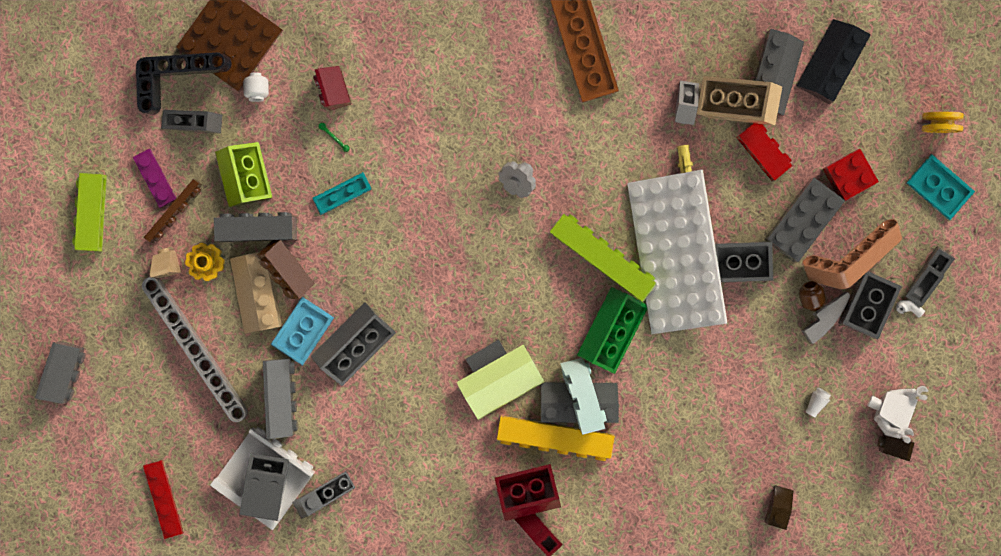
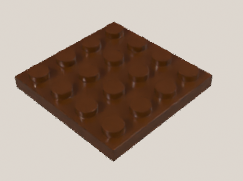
[176,0,283,92]

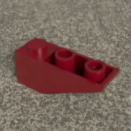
[514,514,563,556]

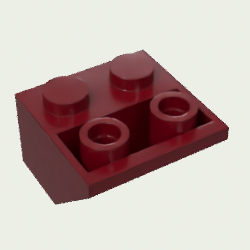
[313,66,352,111]

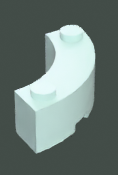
[560,358,607,435]

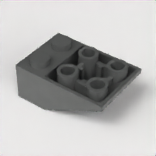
[239,453,289,521]

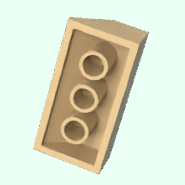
[230,252,282,334]

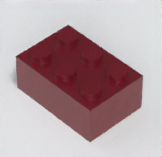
[494,464,561,521]

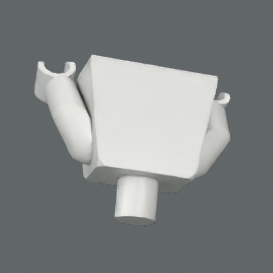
[867,386,928,443]

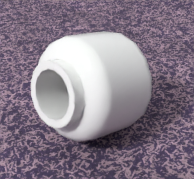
[243,72,269,102]

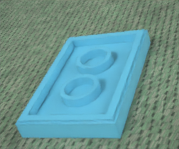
[271,297,334,366]

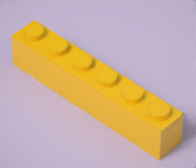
[497,416,615,461]

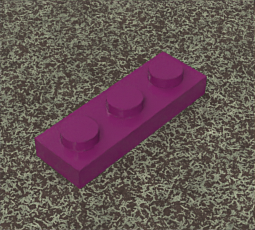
[133,148,177,208]

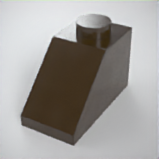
[877,432,915,461]
[764,485,794,530]

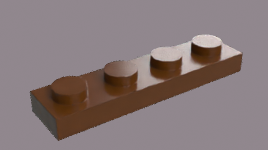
[143,179,202,243]

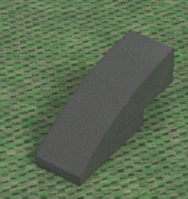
[905,246,955,307]

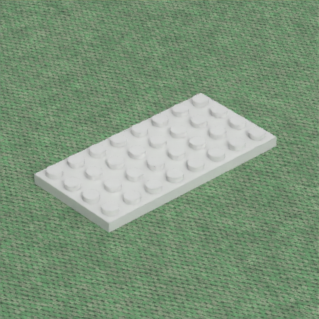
[627,170,727,334]

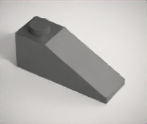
[161,110,223,134]

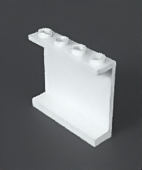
[210,427,315,530]

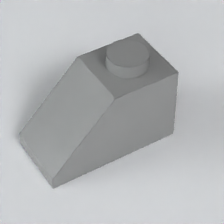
[675,81,699,125]

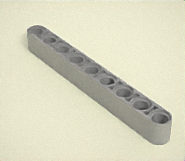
[142,277,248,422]

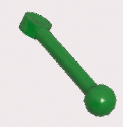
[318,123,350,152]

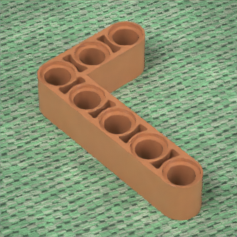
[802,219,902,289]

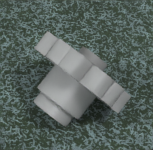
[498,161,536,198]

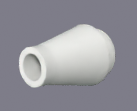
[806,388,831,417]

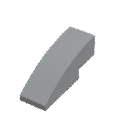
[802,292,850,344]

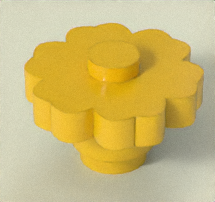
[185,243,225,281]

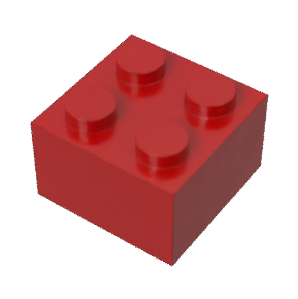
[823,149,879,201]

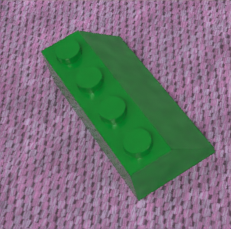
[577,287,647,374]

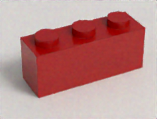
[736,123,792,182]

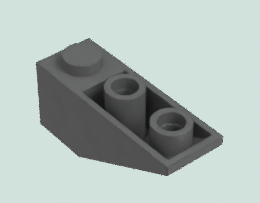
[292,471,355,519]

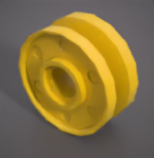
[921,112,964,133]

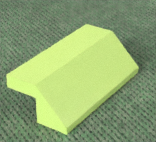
[456,345,545,420]

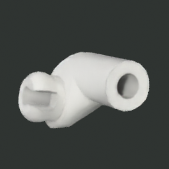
[896,299,925,318]

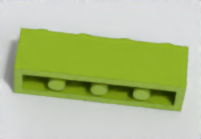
[72,173,107,252]

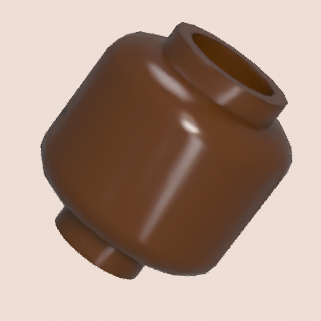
[799,281,826,311]

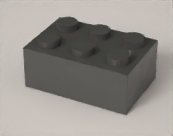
[838,271,902,339]

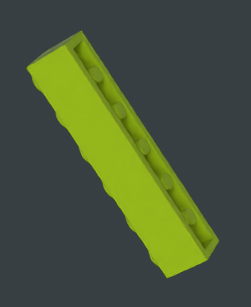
[550,214,657,303]

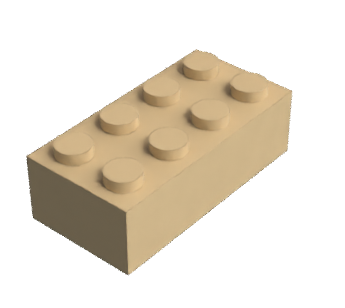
[697,76,782,125]

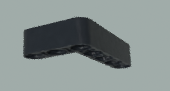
[136,52,232,115]

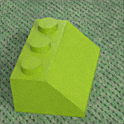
[215,142,272,207]

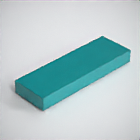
[312,172,372,215]

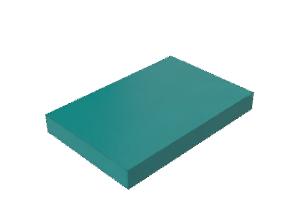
[906,154,975,221]

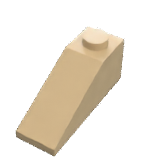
[150,248,181,278]

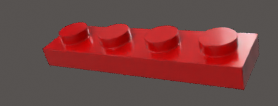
[143,460,184,539]

